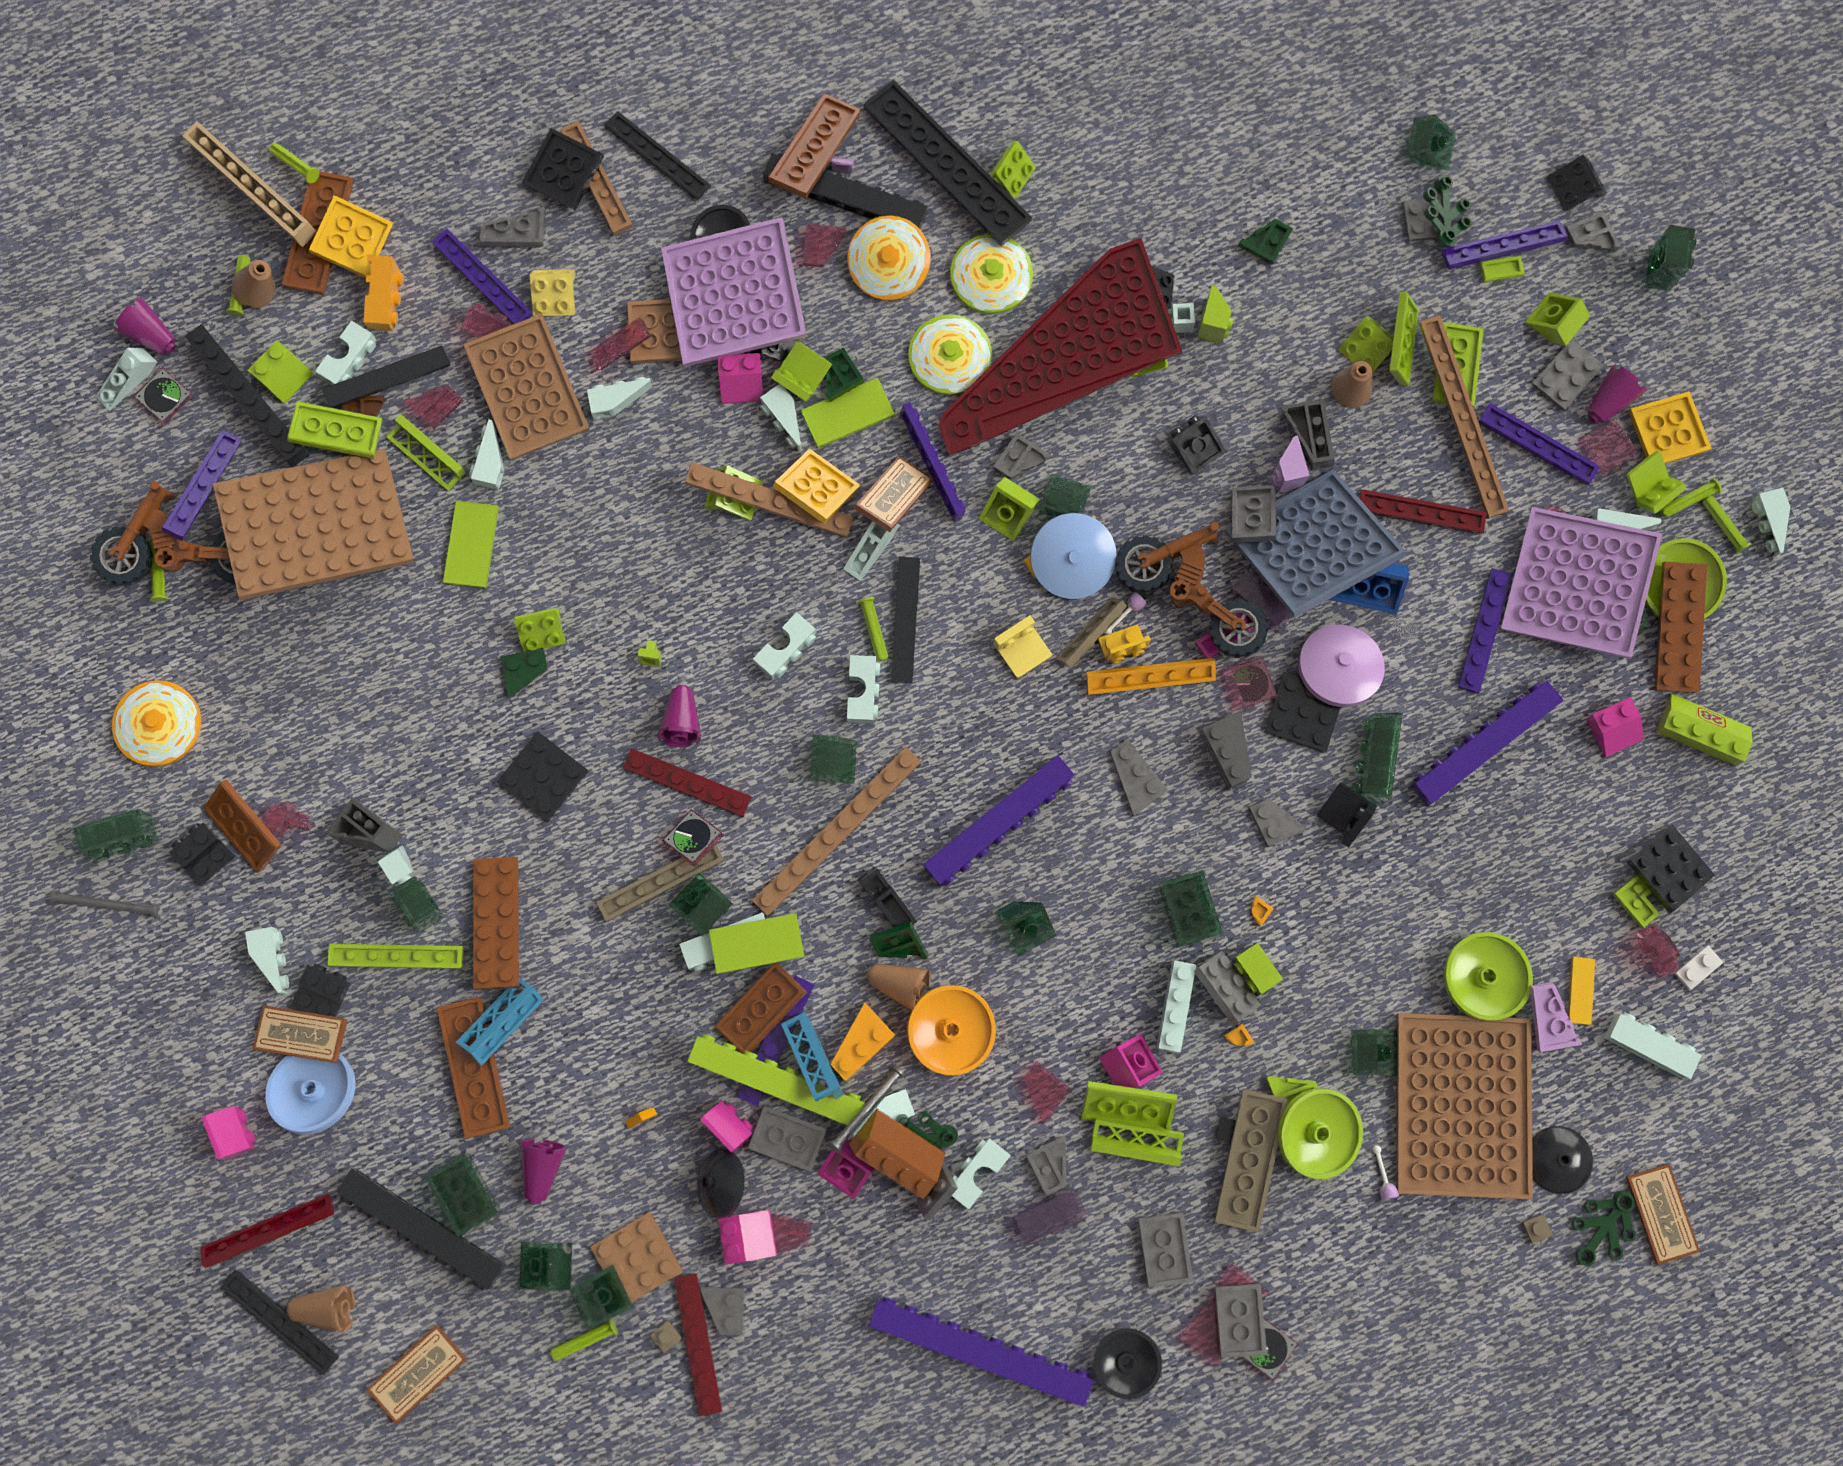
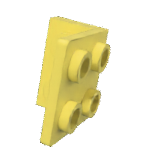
[530,269,575,316]
[993,615,1052,678]

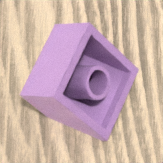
[1270,436,1310,493]

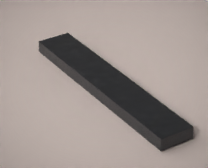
[604,111,711,201]
[322,345,451,409]
[891,556,920,684]
[220,1269,340,1375]

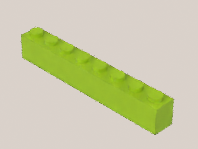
[687,1033,865,1125]

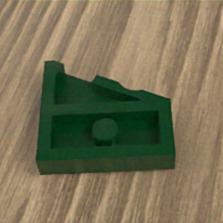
[1238,219,1293,265]
[825,347,865,402]
[501,648,548,698]
[870,922,928,959]

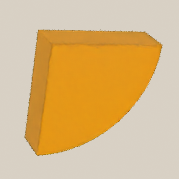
[1251,896,1274,927]
[1224,1024,1255,1046]
[625,1107,657,1129]

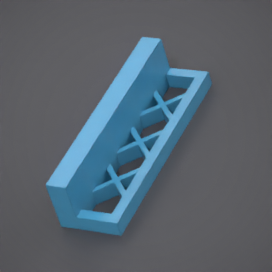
[456,978,544,1066]
[781,1012,844,1102]

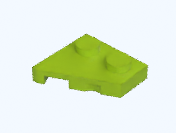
[1266,1076,1318,1107]

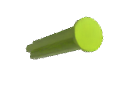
[269,142,320,183]
[226,254,251,316]
[1660,478,1722,517]
[1702,496,1751,554]
[150,539,168,602]
[858,597,888,661]
[551,1318,618,1361]

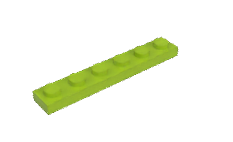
[328,944,464,969]

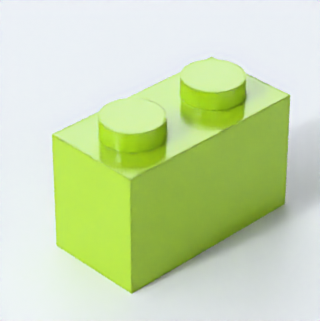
[1233,943,1283,996]

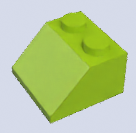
[1197,285,1233,344]
[1525,292,1590,346]
[248,340,313,404]
[978,477,1040,541]

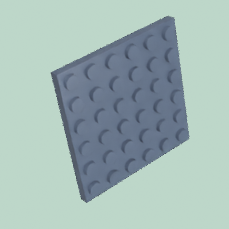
[1225,470,1406,618]

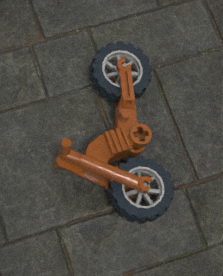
[90,481,236,586]
[1116,522,1268,658]

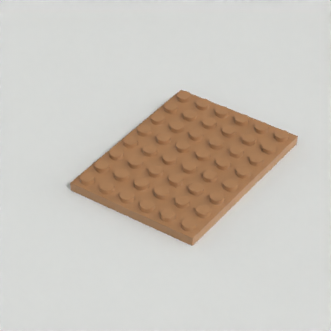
[213,448,414,600]
[1396,1013,1533,1199]

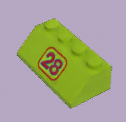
[1656,693,1753,766]

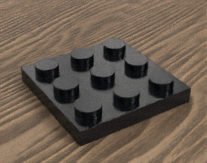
[522,128,604,211]
[1264,672,1341,753]
[497,731,589,822]
[1627,824,1715,914]

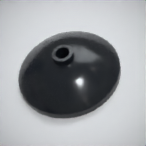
[690,205,750,240]
[1532,1126,1593,1194]
[696,1149,745,1218]
[1093,1328,1162,1399]

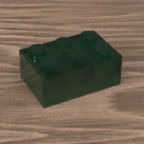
[1645,225,1697,291]
[73,809,159,861]
[1158,870,1223,948]
[425,1153,502,1237]

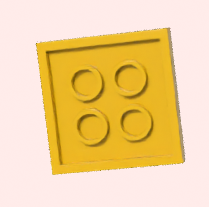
[309,195,393,278]
[1628,391,1712,464]
[773,449,860,524]

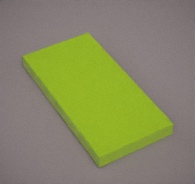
[1390,292,1419,387]
[1432,322,1484,408]
[801,378,895,449]
[287,401,382,459]
[443,501,499,589]
[709,913,805,974]
[1081,1081,1177,1130]

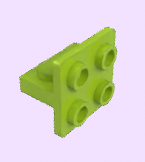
[990,141,1036,199]
[514,608,566,652]

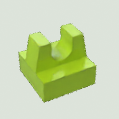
[638,640,662,667]

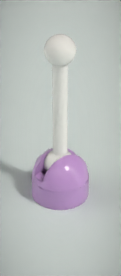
[1104,592,1147,635]
[1372,1145,1399,1201]

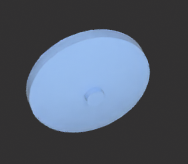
[1030,513,1116,599]
[265,1054,356,1135]

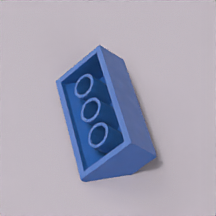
[1328,563,1409,614]

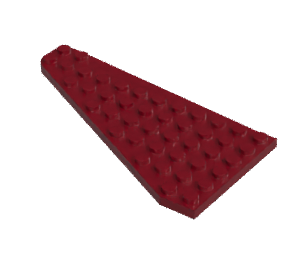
[939,238,1183,456]

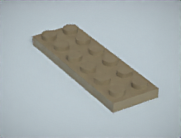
[1214,1089,1288,1232]

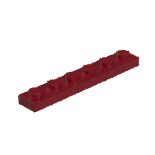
[1359,489,1487,535]
[623,748,752,817]
[200,1193,334,1269]
[674,1273,723,1417]

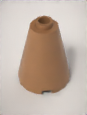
[232,260,275,308]
[1331,361,1373,408]
[867,964,931,1011]
[287,1285,355,1333]

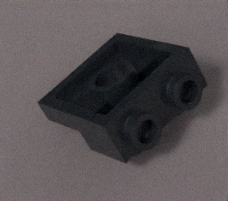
[1167,415,1227,475]
[169,823,235,886]
[290,963,351,1017]

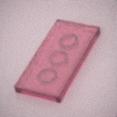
[1179,1263,1269,1366]

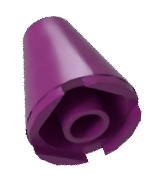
[114,298,176,355]
[1587,364,1646,424]
[657,685,701,747]
[521,1139,566,1204]

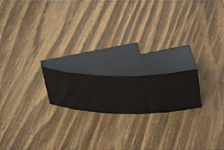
[857,867,917,927]

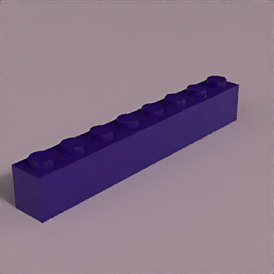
[1411,681,1564,807]
[923,755,1075,887]

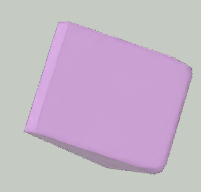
[832,157,854,173]

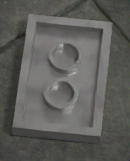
[1531,339,1604,411]
[1232,485,1276,543]
[1194,951,1261,1026]
[748,1106,827,1172]
[1138,1213,1193,1288]
[1214,1284,1267,1358]

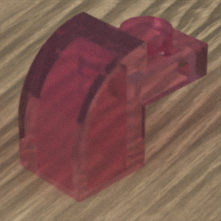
[261,802,314,839]
[1636,924,1680,979]

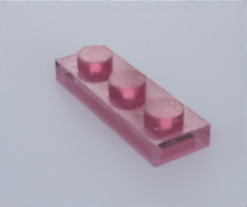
[589,317,651,371]

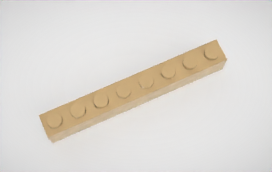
[182,122,317,247]

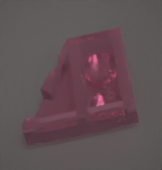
[803,224,846,268]
[404,384,464,430]
[1022,1061,1071,1123]
[771,1213,813,1253]

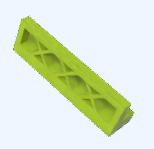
[386,414,466,492]
[1091,1117,1184,1167]

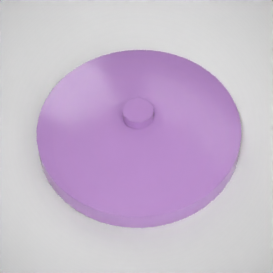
[1298,625,1385,707]

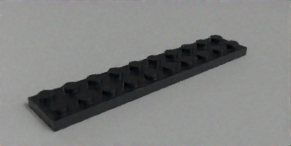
[863,79,1032,247]

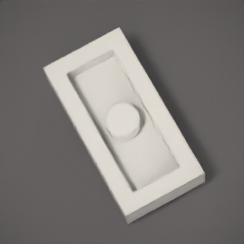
[1674,945,1723,990]

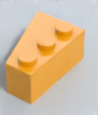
[364,254,404,331]
[830,1003,895,1082]

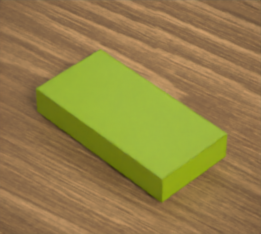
[1479,256,1525,283]

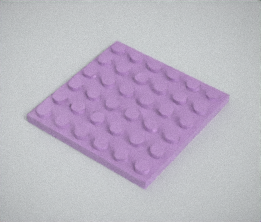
[661,217,807,367]
[1501,507,1662,659]

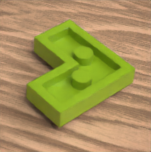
[1612,874,1660,929]

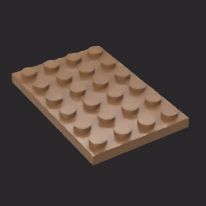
[463,314,590,461]

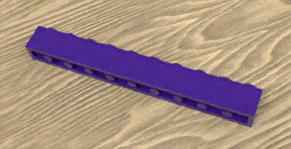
[869,1296,1094,1407]

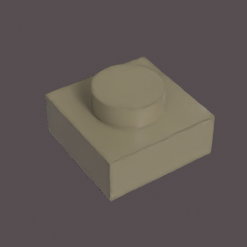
[1522,1214,1553,1244]
[650,1320,682,1353]

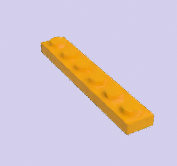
[1086,658,1216,695]

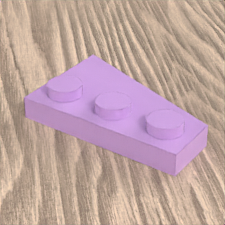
[1530,982,1582,1052]

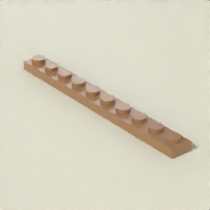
[1419,315,1509,519]
[752,747,921,916]

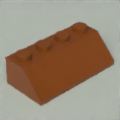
[849,1108,945,1199]

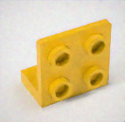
[1097,624,1151,664]

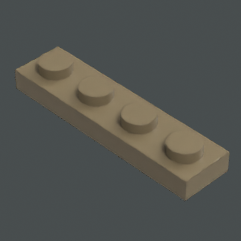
[1056,597,1127,668]

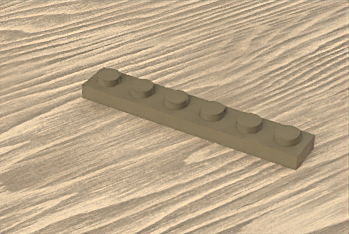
[596,841,724,922]

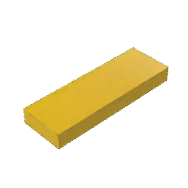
[1568,957,1595,1025]

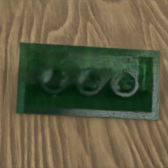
[1354,712,1403,805]

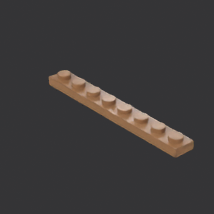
[684,462,853,538]

